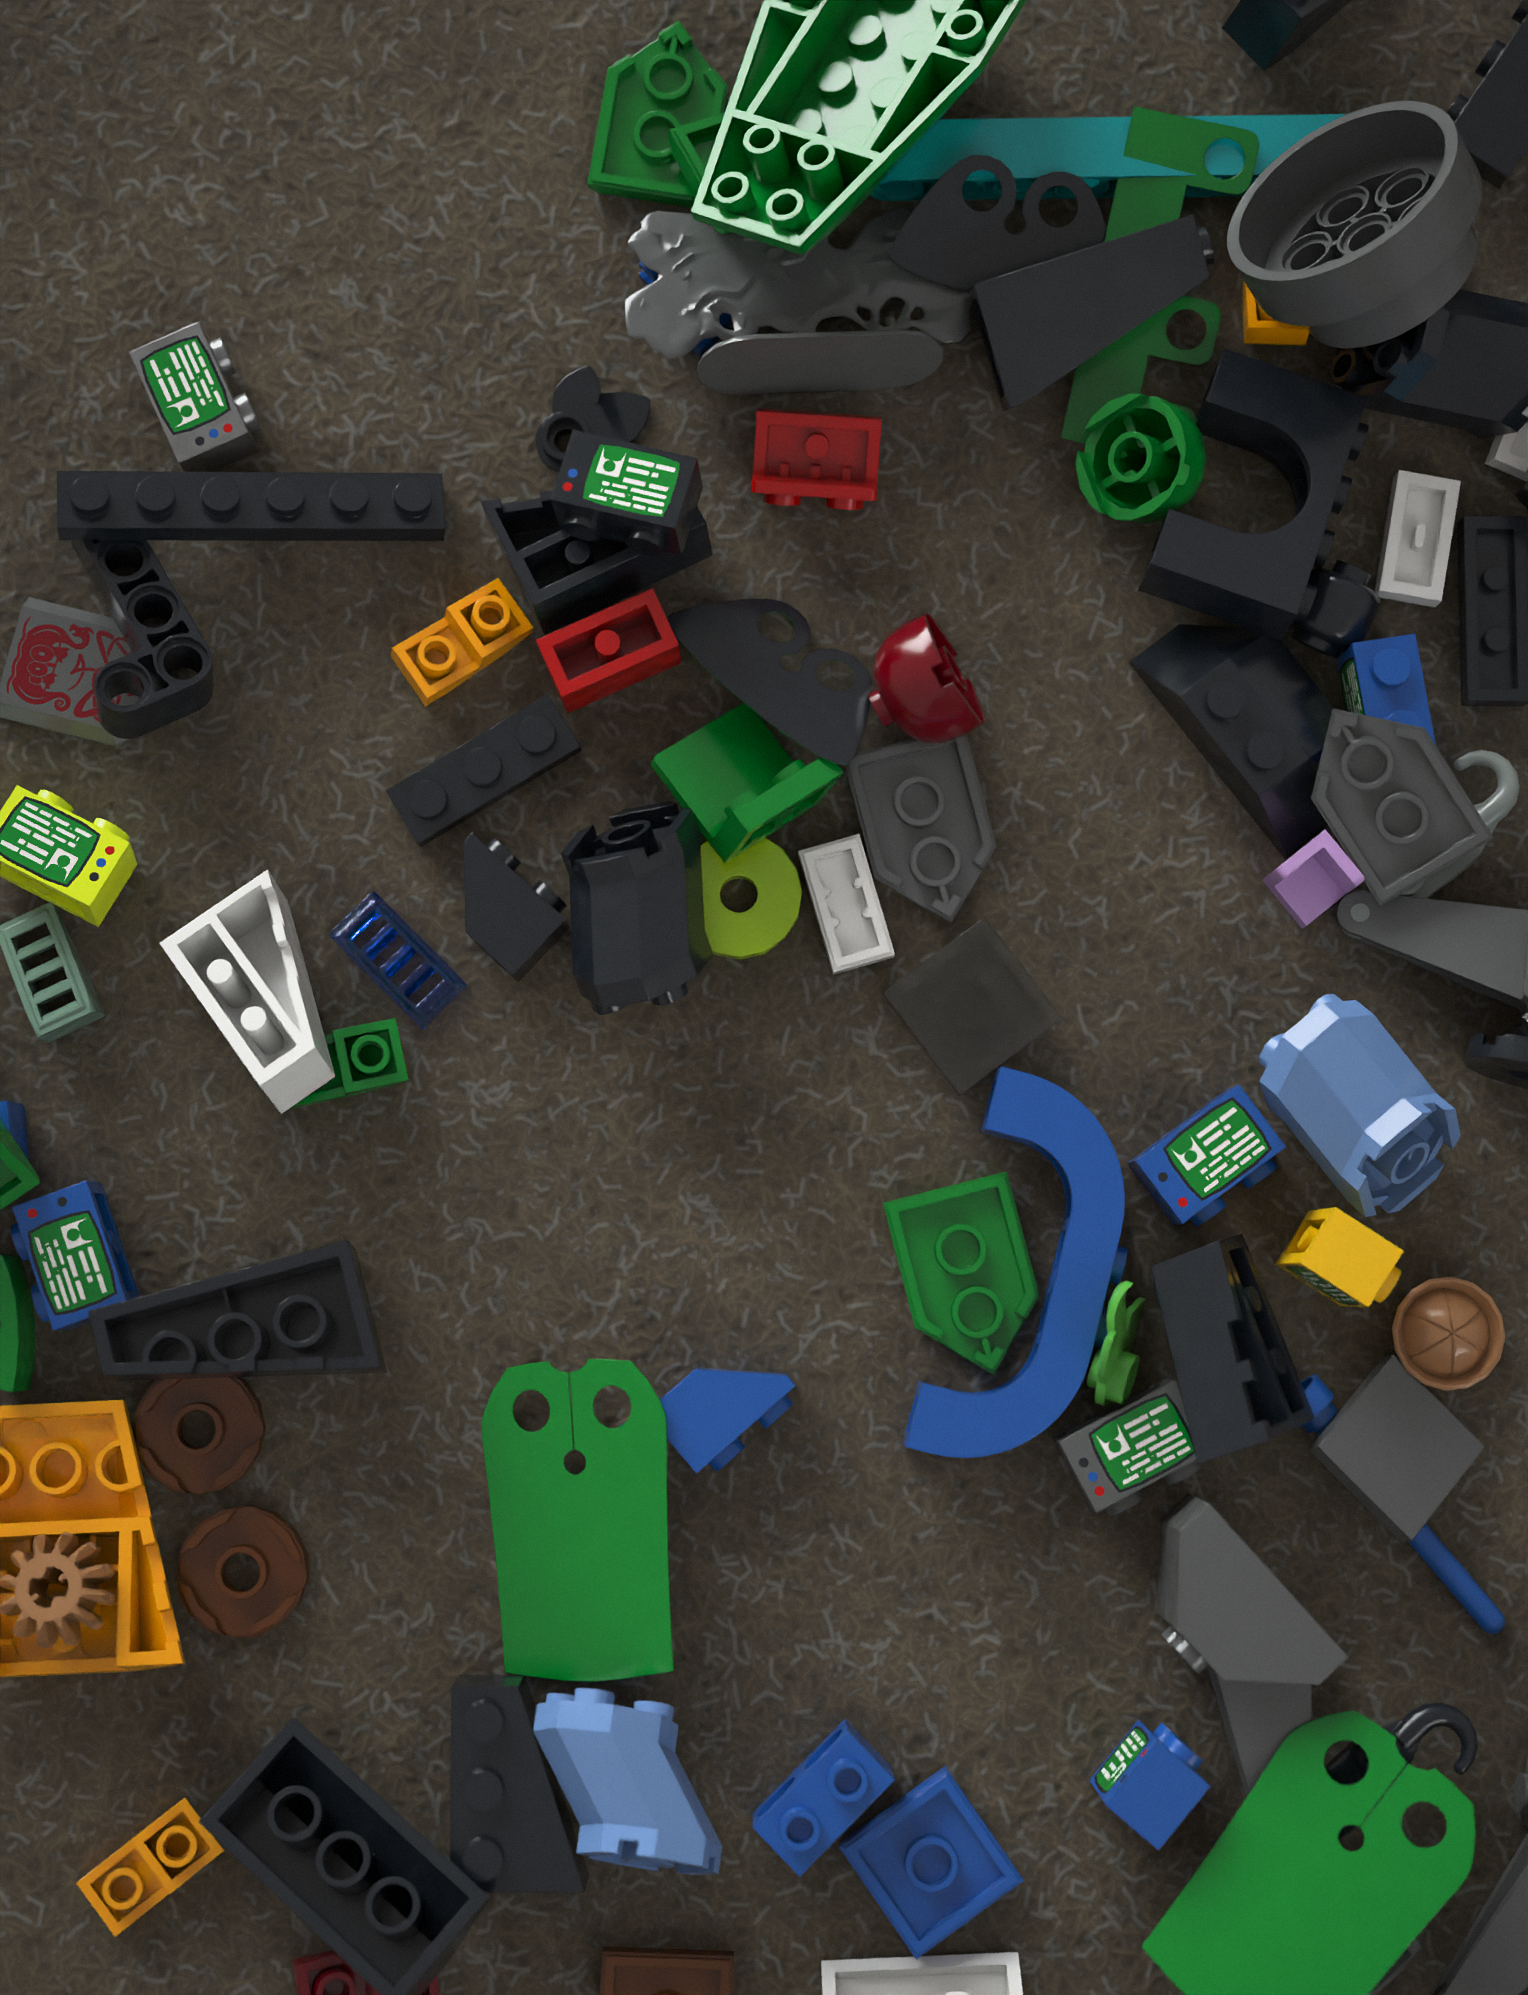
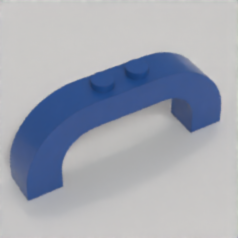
[903,1066,1127,1458]

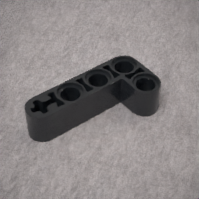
[71,540,214,739]

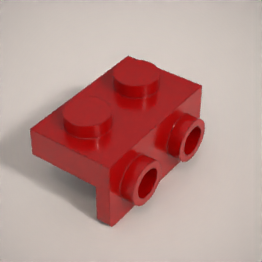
[751,408,882,510]

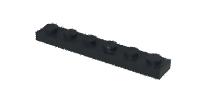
[57,471,446,541]

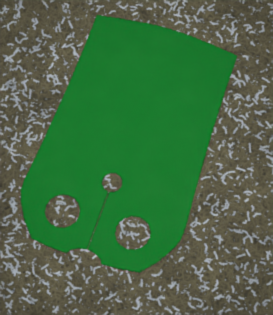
[481,1359,674,1682]
[1141,1710,1476,1995]

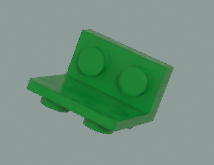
[651,703,844,864]

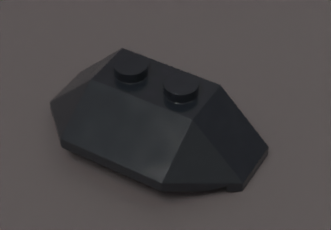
[1129,624,1335,859]

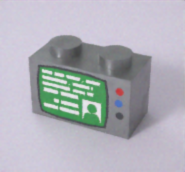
[129,322,261,472]

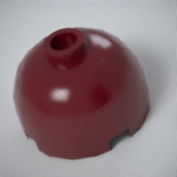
[869,613,986,743]

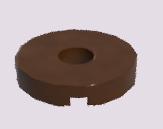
[134,1377,265,1494]
[177,1505,309,1638]

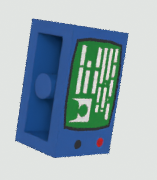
[1336,633,1436,745]
[1127,1084,1286,1227]
[11,1180,140,1330]
[1089,1719,1210,1851]

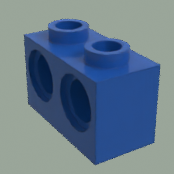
[752,1719,895,1877]

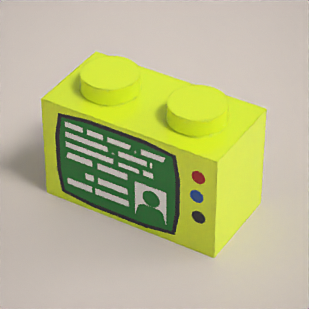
[0,785,137,927]

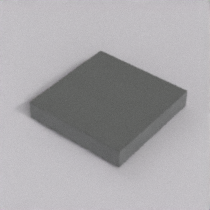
[1308,1355,1485,1543]

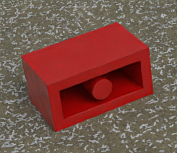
[536,588,681,714]

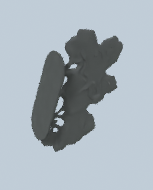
[625,207,972,395]

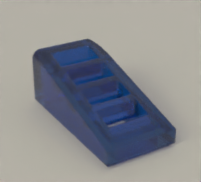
[329,891,468,1030]

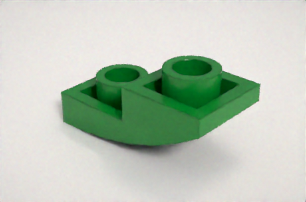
[288,1018,409,1110]
[0,1253,36,1392]

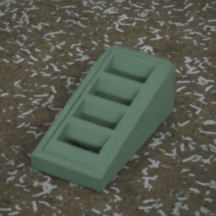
[0,902,107,1043]

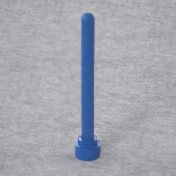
[1296,1374,1505,1634]

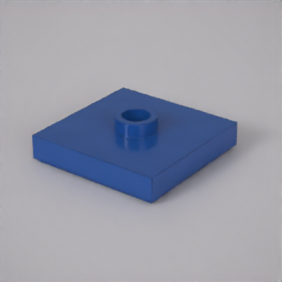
[839,1766,1024,1959]

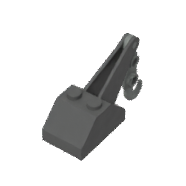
[1337,750,1528,1037]

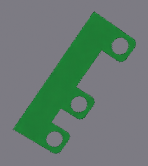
[1061,106,1259,444]

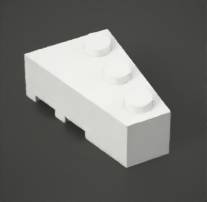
[160,869,335,1114]

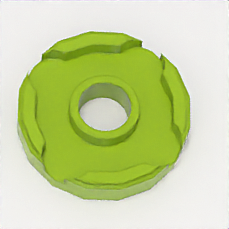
[700,838,802,960]

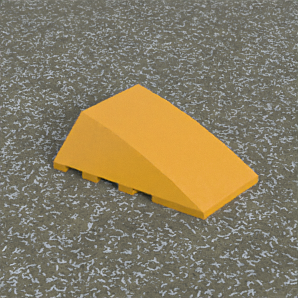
[0,1400,185,1678]

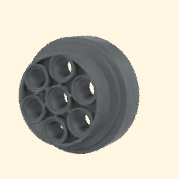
[1227,101,1483,348]

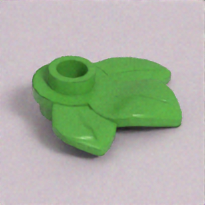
[1087,1281,1146,1406]

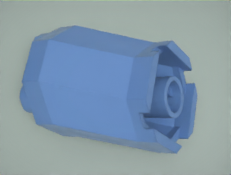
[1259,994,1461,1217]
[533,1688,722,1875]

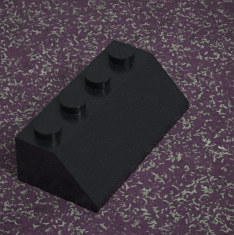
[198,1716,490,1995]

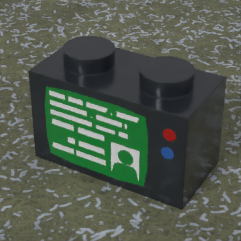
[550,430,703,556]

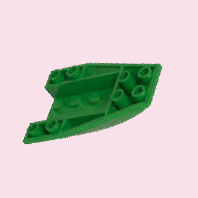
[691,0,1027,255]

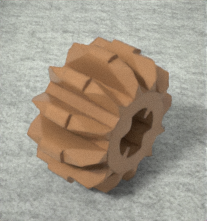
[0,1532,115,1648]

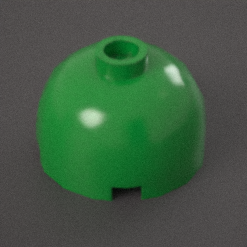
[1075,393,1206,524]

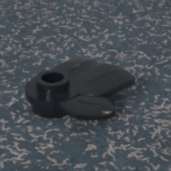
[535,366,650,472]

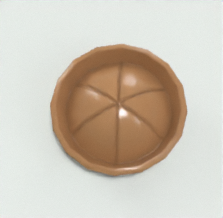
[1392,1277,1505,1391]

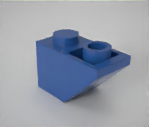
[660,1368,796,1473]

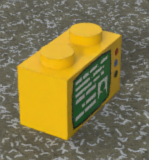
[1275,1207,1404,1307]

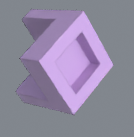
[1262,829,1365,929]

